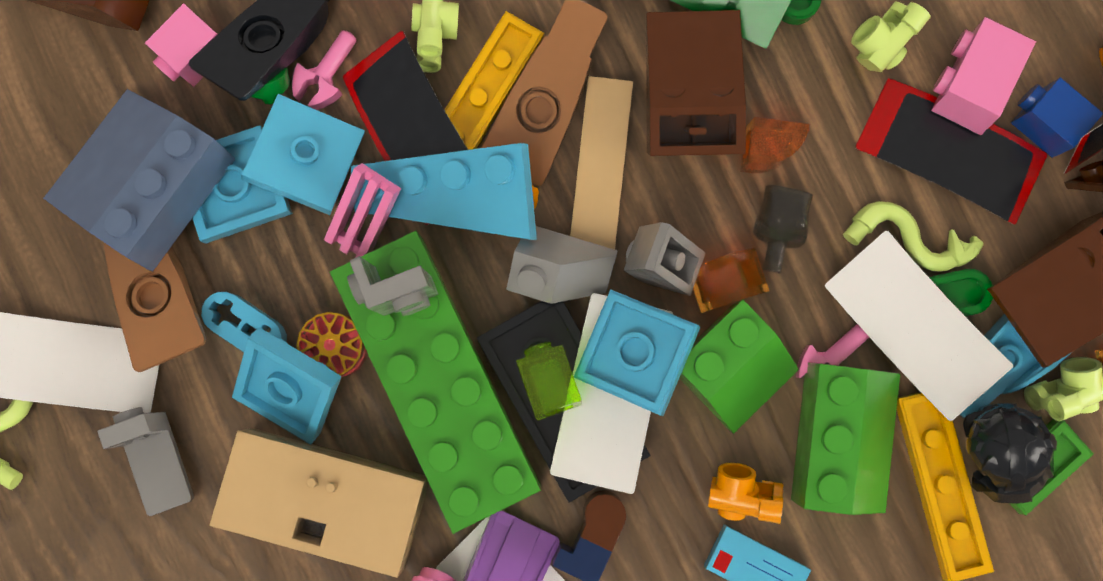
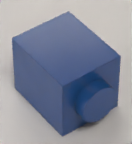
[1011,77,1103,158]

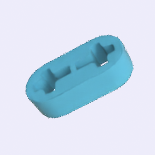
[201,292,287,352]

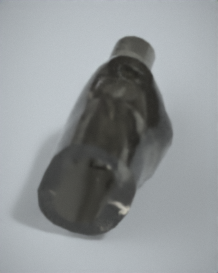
[753,185,813,274]

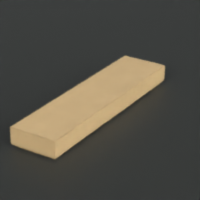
[570,76,633,250]

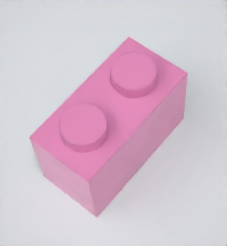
[931,17,1036,135]

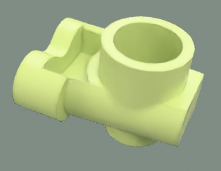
[411,0,459,73]
[851,1,931,72]
[1024,357,1103,421]

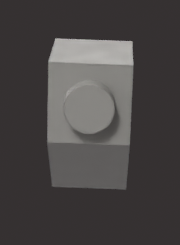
[624,222,706,296]
[506,226,618,304]

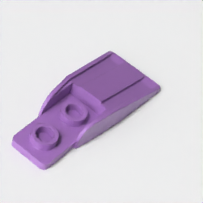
[463,510,560,581]

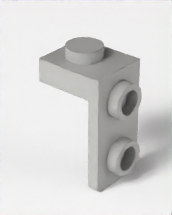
[97,407,194,516]

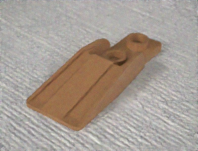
[481,0,608,186]
[103,243,206,372]

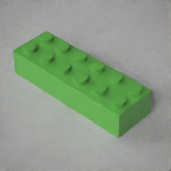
[330,231,541,534]

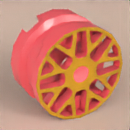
[296,312,368,377]

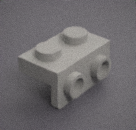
[347,256,439,316]

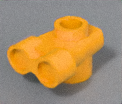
[708,463,784,524]

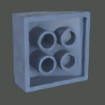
[43,89,235,272]

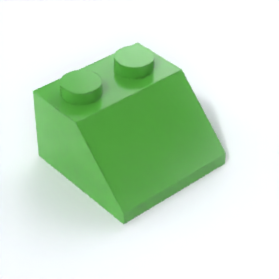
[679,300,799,434]

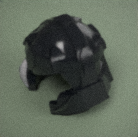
[963,403,1057,504]

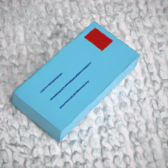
[704,524,811,581]

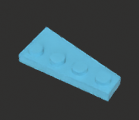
[350,143,537,240]

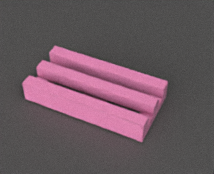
[324,163,401,258]

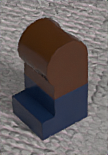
[552,490,626,581]

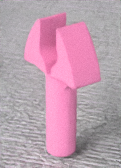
[292,30,357,110]
[796,324,870,378]

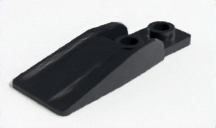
[189,0,330,101]

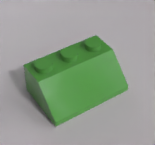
[791,362,900,515]

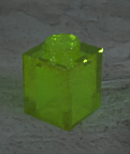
[516,342,582,421]

